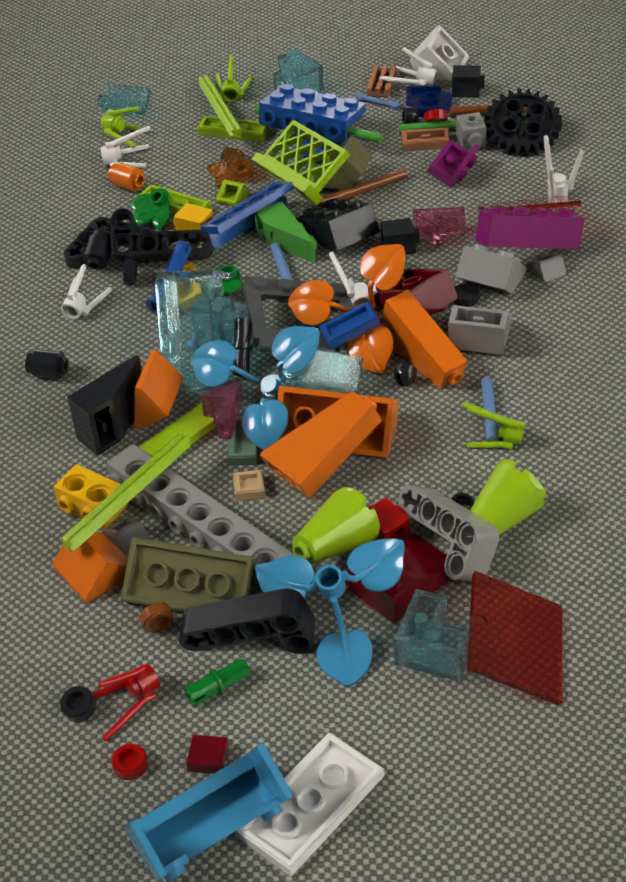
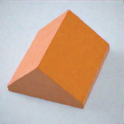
[134,350,184,429]
[52,531,128,604]

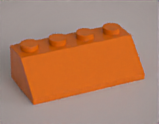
[277,386,400,458]

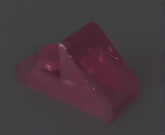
[413,207,465,246]
[201,378,243,439]

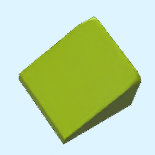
[215,179,250,206]

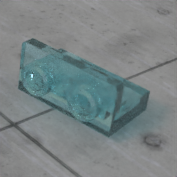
[97,83,152,116]

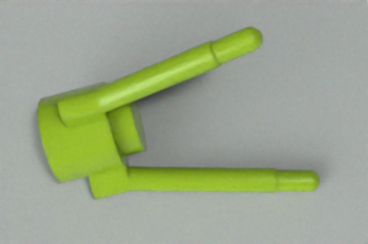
[215,56,253,102]
[100,106,150,148]
[462,402,526,450]

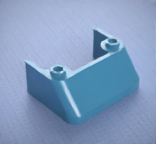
[125,742,294,882]

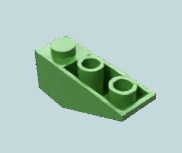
[254,201,317,262]

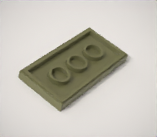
[120,537,257,612]

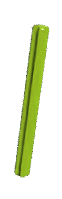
[198,75,242,139]
[61,433,191,551]

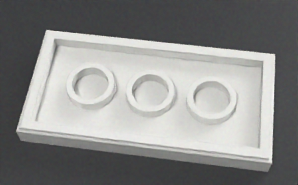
[235,732,385,877]

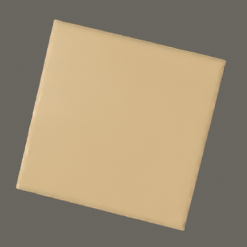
[233,469,266,501]

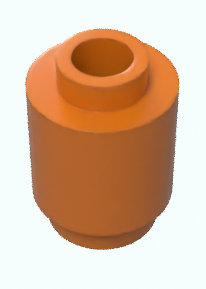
[108,163,145,192]

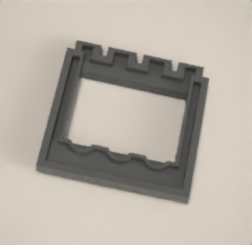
[243,276,354,358]

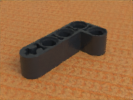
[111,208,214,263]
[178,588,316,654]

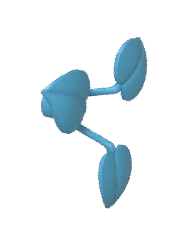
[191,326,320,450]
[255,539,405,686]

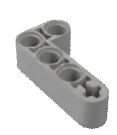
[398,485,499,583]

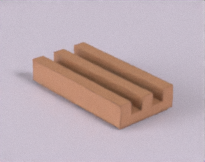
[367,65,397,97]
[401,128,450,151]

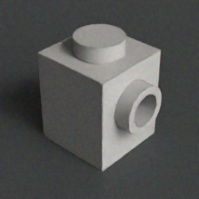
[456,112,486,150]

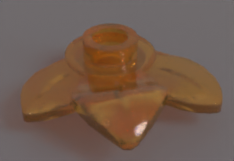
[207,147,254,187]

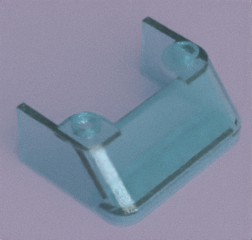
[155,270,239,394]

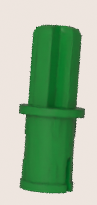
[183,659,251,707]

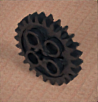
[484,88,562,157]

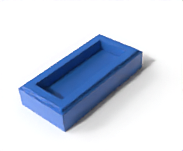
[319,301,381,350]

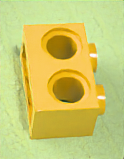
[53,464,128,529]

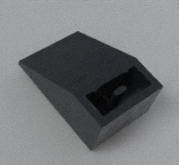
[296,198,380,251]
[67,355,142,456]

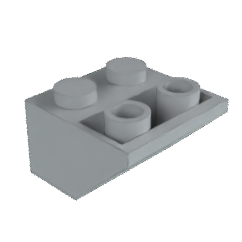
[455,244,527,294]
[448,305,512,355]

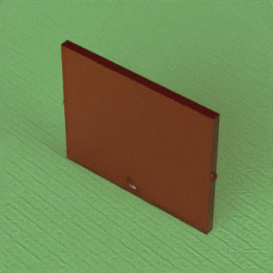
[477,196,581,210]
[467,571,562,706]

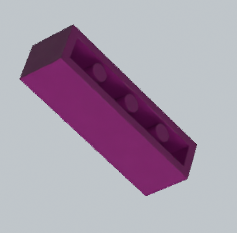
[475,206,585,249]

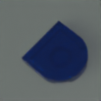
[406,85,452,117]

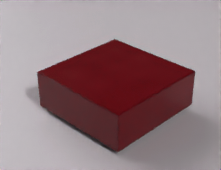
[186,735,229,774]

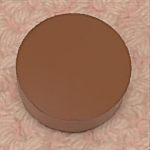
[139,602,174,633]

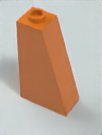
[381,290,467,389]
[260,391,382,499]

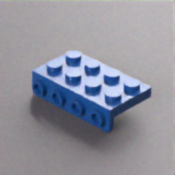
[259,84,366,143]

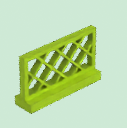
[252,120,350,206]

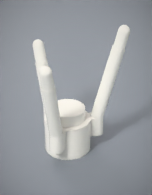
[380,47,438,88]
[100,126,150,168]
[544,135,584,200]
[329,252,377,308]
[60,264,112,320]

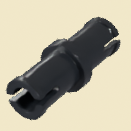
[231,318,253,376]

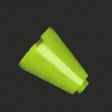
[470,459,547,535]
[292,487,380,564]

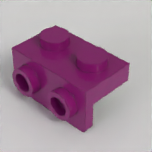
[427,140,480,187]

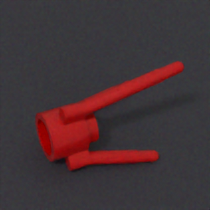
[92,663,160,741]

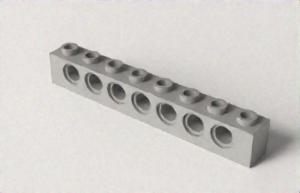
[106,444,295,593]

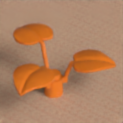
[288,244,406,374]

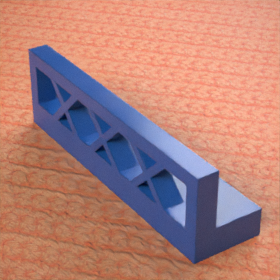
[200,182,294,250]

